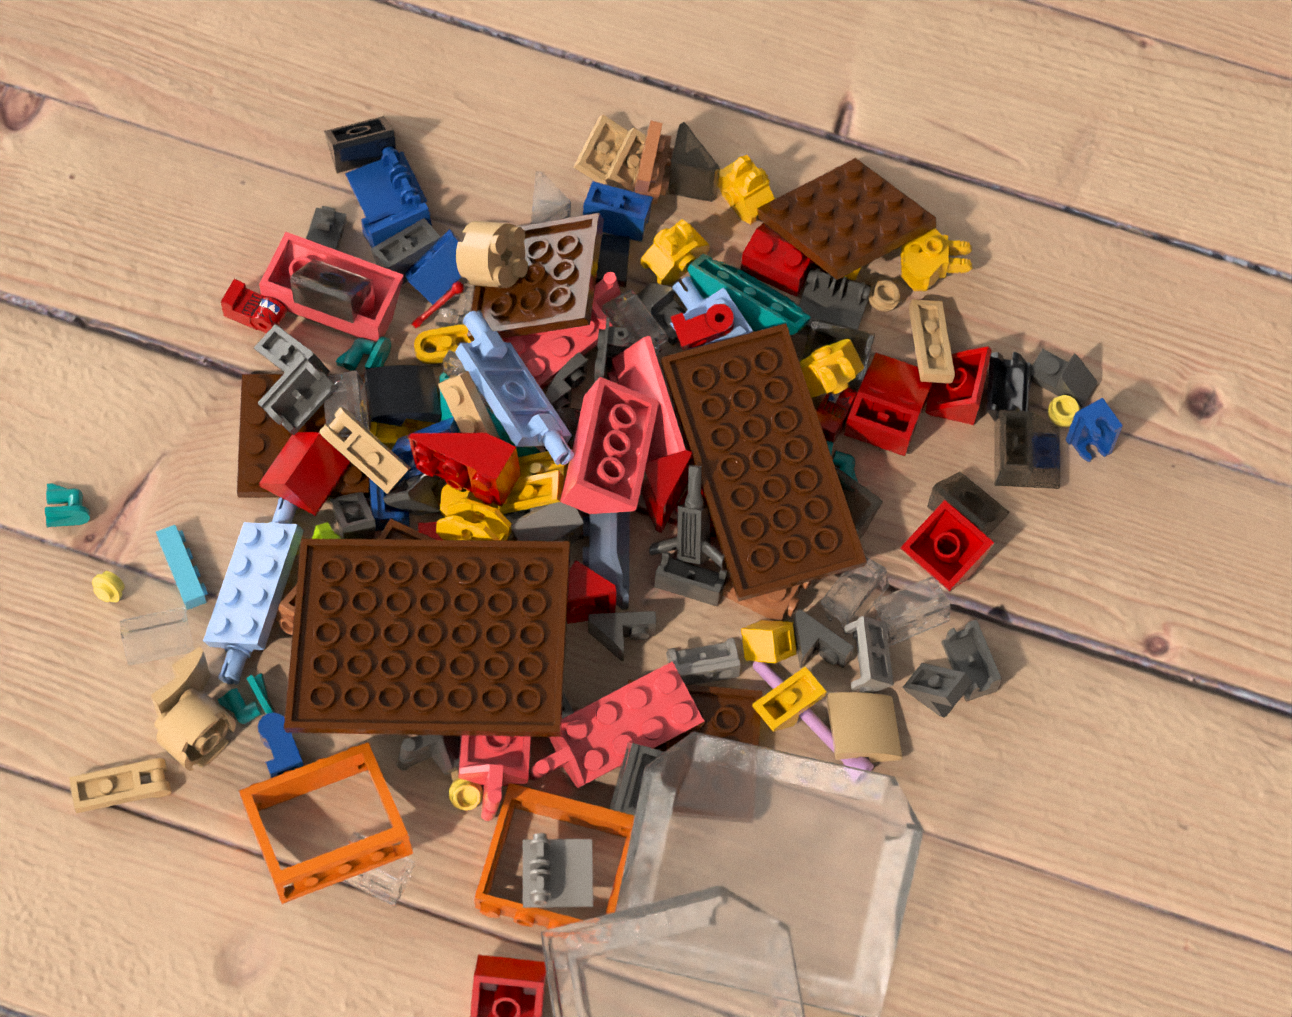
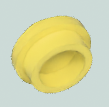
[1048,395,1080,427]
[92,571,125,602]
[449,778,483,810]

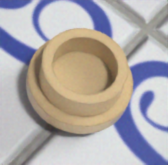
[868,280,900,312]

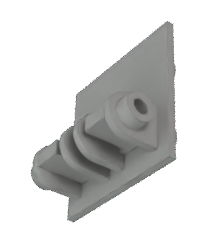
[523,833,593,908]

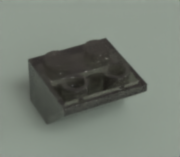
[994,410,1060,489]

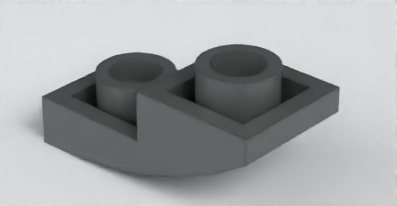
[546,352,587,416]

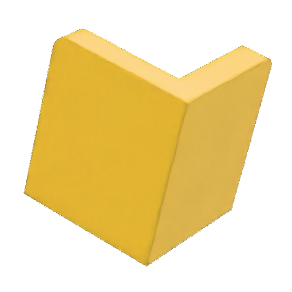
[741,620,796,663]

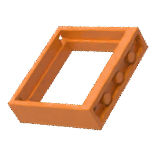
[239,742,413,904]
[474,783,642,945]

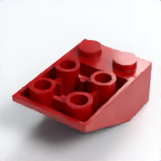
[844,352,933,456]
[408,433,521,507]

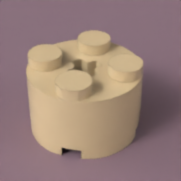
[456,221,528,288]
[154,688,236,771]

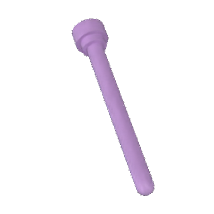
[753,661,874,784]

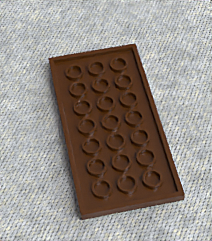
[661,323,867,602]

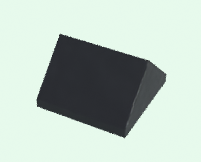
[324,116,396,173]

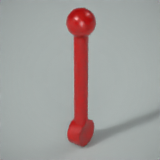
[411,282,464,329]

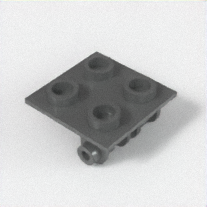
[799,268,871,341]
[594,317,631,383]

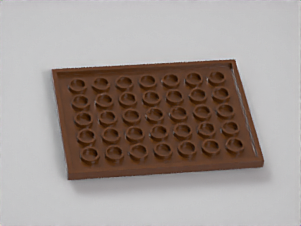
[284,538,571,737]

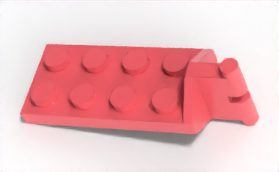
[502,272,623,389]
[528,661,704,789]
[458,735,531,821]

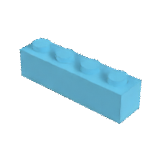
[156,525,208,610]

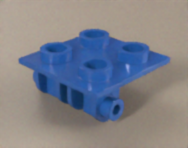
[345,146,427,225]

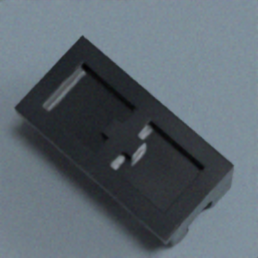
[987,352,1032,426]

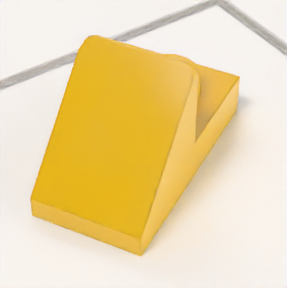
[752,666,827,732]

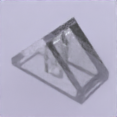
[531,171,571,224]

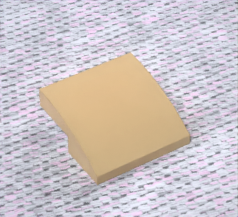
[573,115,646,192]
[150,646,211,717]
[826,692,902,763]

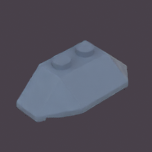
[583,512,630,610]

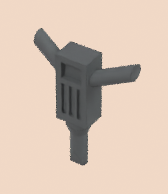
[649,465,727,569]

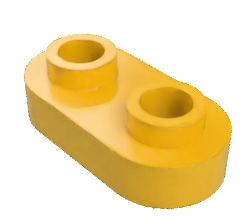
[414,324,471,364]

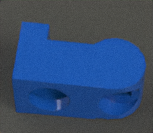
[258,712,304,778]

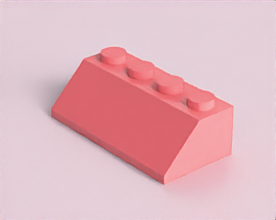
[259,232,404,342]
[607,336,686,462]
[560,377,659,514]

